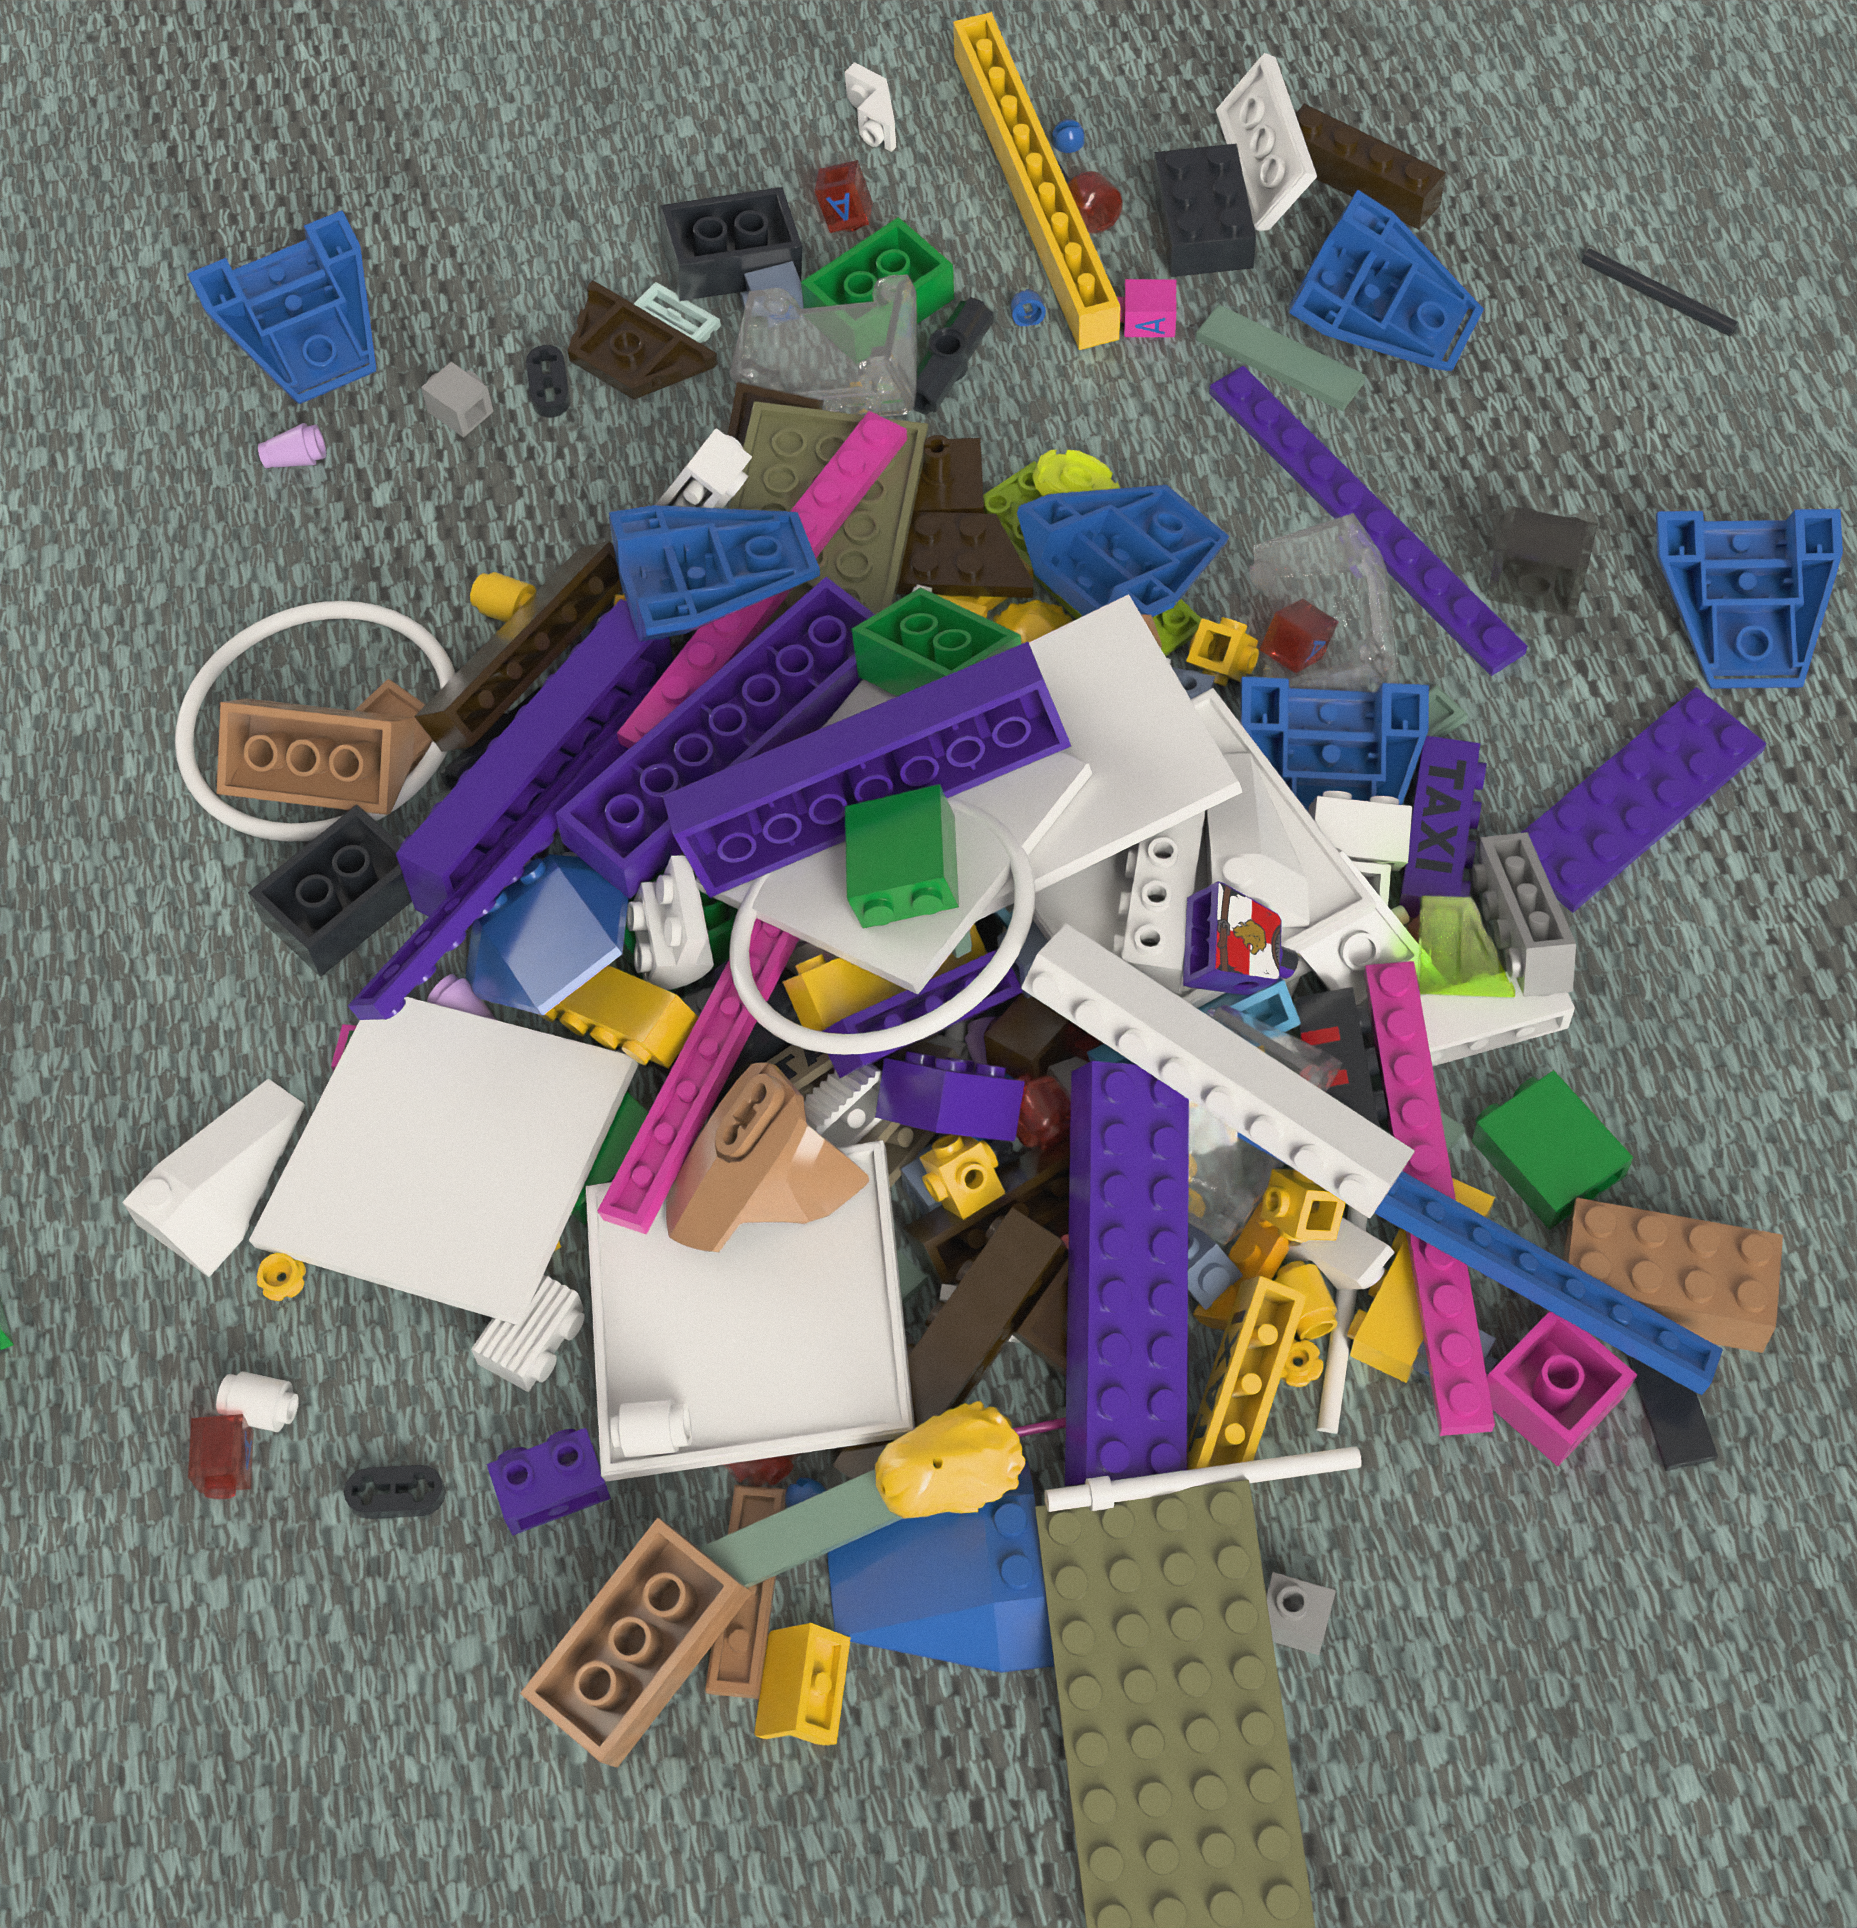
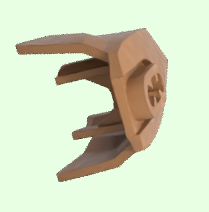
[666,1063,869,1252]

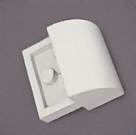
[626,856,714,990]

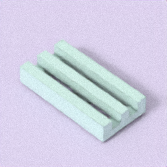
[634,282,721,343]

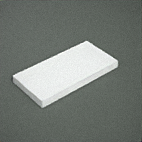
[1216,53,1317,231]

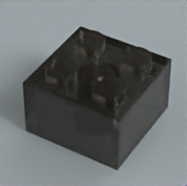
[1486,505,1598,617]

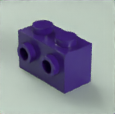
[486,1428,611,1536]

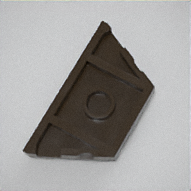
[567,280,718,400]
[896,512,1033,598]

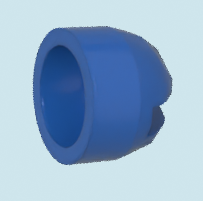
[1052,119,1084,153]
[1010,289,1046,327]
[785,1477,827,1508]

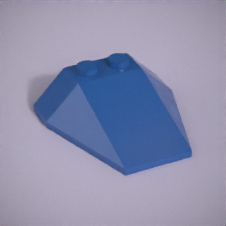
[1289,190,1484,371]
[187,210,377,404]
[1017,485,1229,617]
[609,505,820,642]
[1656,509,1843,689]
[1240,676,1429,813]
[465,854,628,1015]
[827,1461,1054,1673]

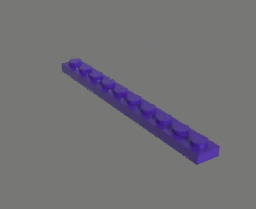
[1209,366,1528,676]
[348,686,653,1020]

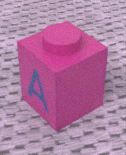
[1117,279,1176,337]

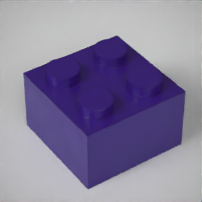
[875,1051,1025,1142]

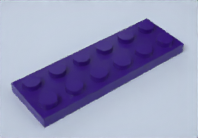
[1521,687,1767,913]

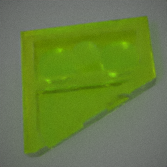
[1418,896,1515,999]

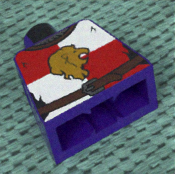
[1183,881,1298,995]

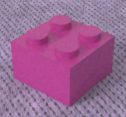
[1487,1311,1637,1466]

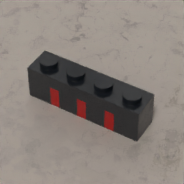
[1294,987,1392,1136]

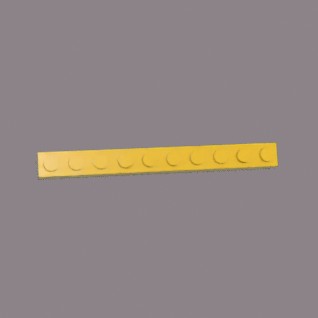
[953,12,1120,350]

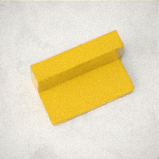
[754,1623,851,1746]

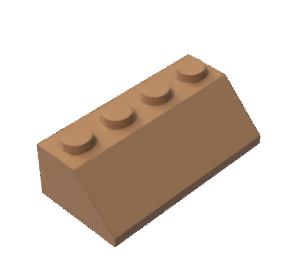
[216,698,415,815]

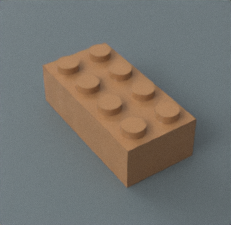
[1563,1198,1783,1353]
[520,1518,753,1768]

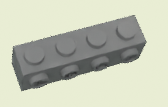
[1472,832,1576,997]

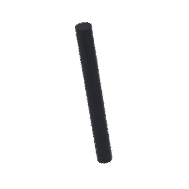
[1582,248,1739,337]

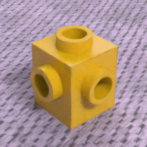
[1186,617,1259,687]
[919,1134,1006,1220]
[1260,1169,1345,1242]

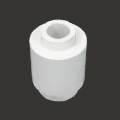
[216,1371,298,1432]
[611,1399,692,1457]

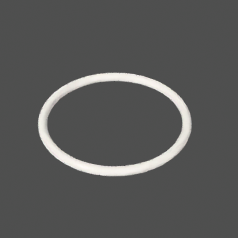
[175,601,456,842]
[729,797,1035,1055]

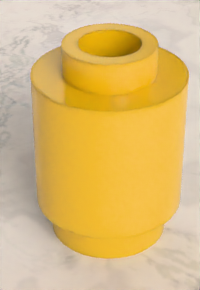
[470,572,537,623]
[1274,1261,1338,1341]

